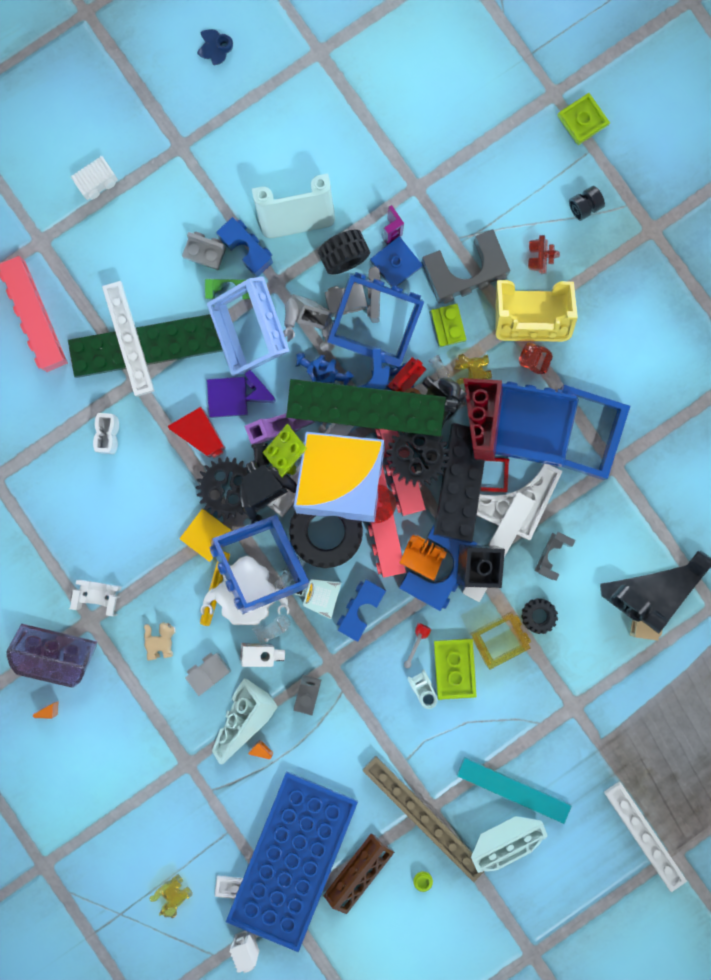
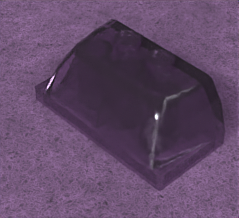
[6,623,97,688]

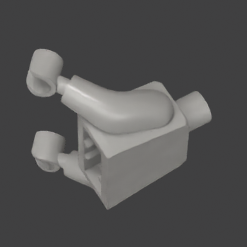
[283,294,335,352]

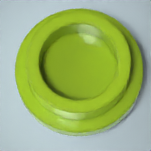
[413,871,433,892]

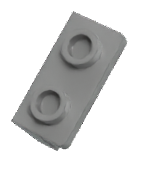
[182,232,226,270]

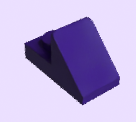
[244,370,276,403]

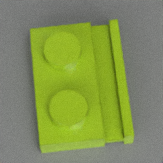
[430,303,467,348]

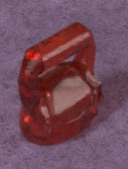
[519,342,553,374]

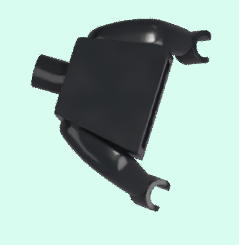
[422,376,467,437]
[240,461,297,524]

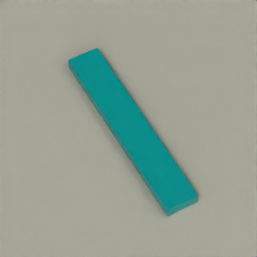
[457,757,572,824]

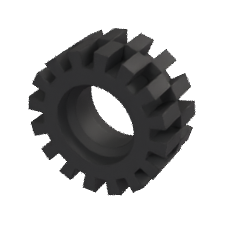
[521,598,558,634]

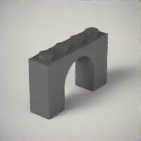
[421,229,511,304]

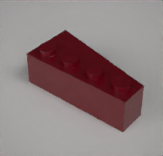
[463,378,503,460]

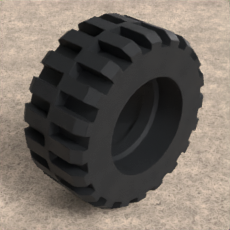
[289,511,363,568]

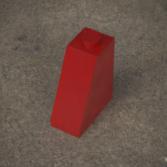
[168,407,226,458]

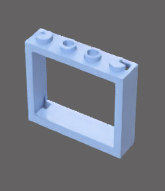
[207,276,290,376]

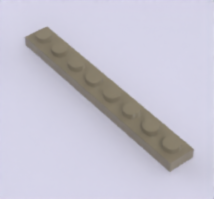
[362,756,484,882]

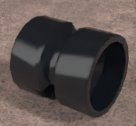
[569,186,605,221]

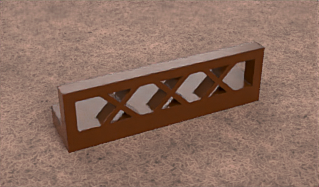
[323,833,395,914]

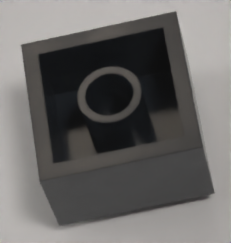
[457,544,505,588]

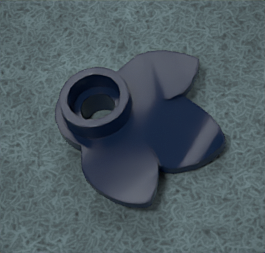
[197,29,233,65]

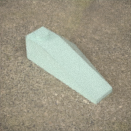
[212,678,278,764]

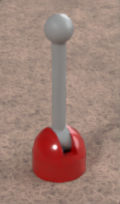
[404,623,432,668]

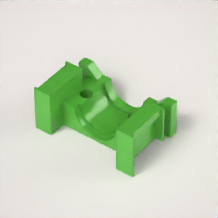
[205,279,250,299]

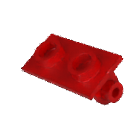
[387,357,427,392]

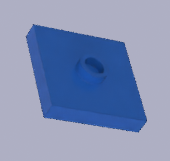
[370,236,423,287]

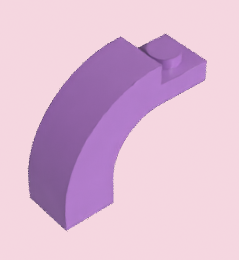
[244,413,315,444]

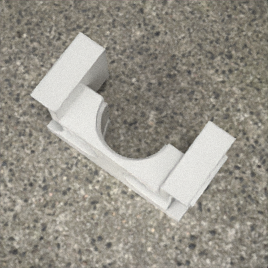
[69,580,121,616]

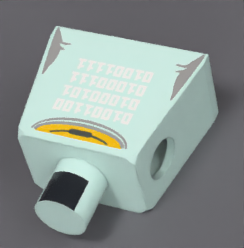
[294,579,341,619]

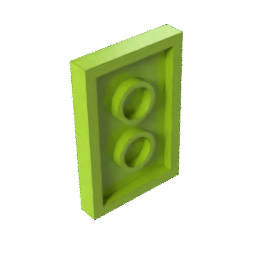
[434,638,477,700]

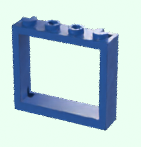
[327,272,424,368]
[557,385,631,480]
[210,515,310,615]

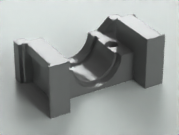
[534,532,576,581]

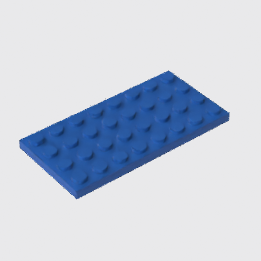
[226,771,358,952]

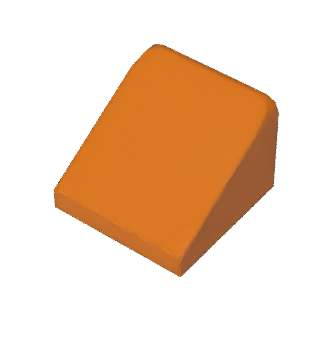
[33,701,59,719]
[248,740,273,760]

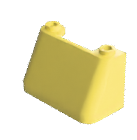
[495,280,578,342]

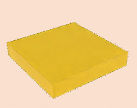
[179,508,232,562]

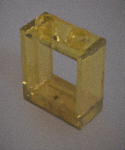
[469,612,531,670]

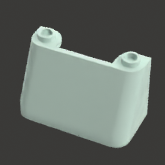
[252,173,335,238]

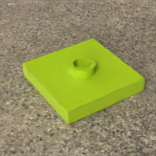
[557,93,610,145]

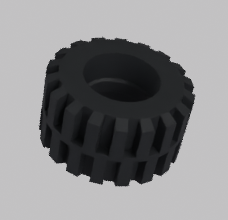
[318,229,371,275]

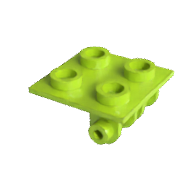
[263,424,307,477]

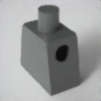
[293,675,321,715]

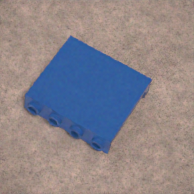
[495,381,579,467]

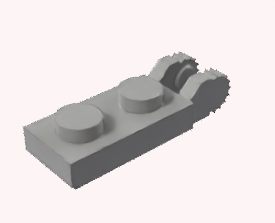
[367,267,381,323]

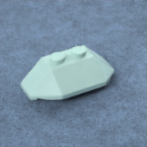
[471,816,547,873]

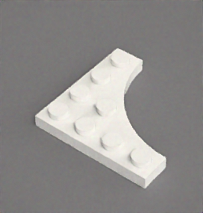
[476,464,563,541]

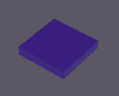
[207,377,248,418]

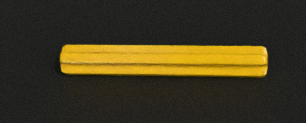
[200,551,230,626]

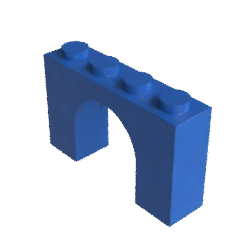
[399,523,478,611]

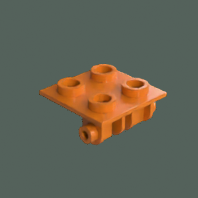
[399,535,447,581]

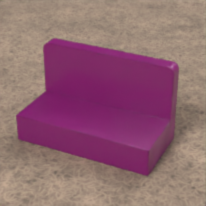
[383,205,404,245]

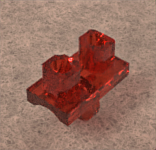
[528,235,560,274]

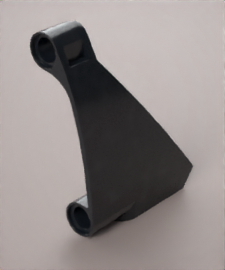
[600,551,711,634]

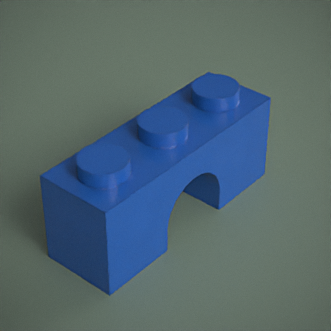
[216,217,273,277]
[336,579,386,642]

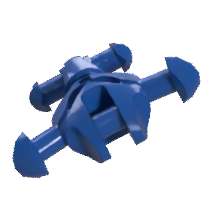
[295,353,354,385]

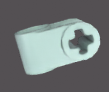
[407,670,437,709]

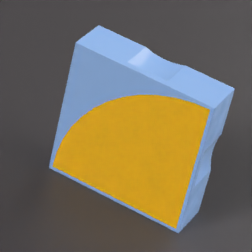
[294,432,385,522]

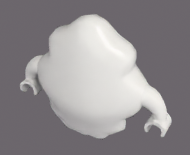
[201,556,290,625]

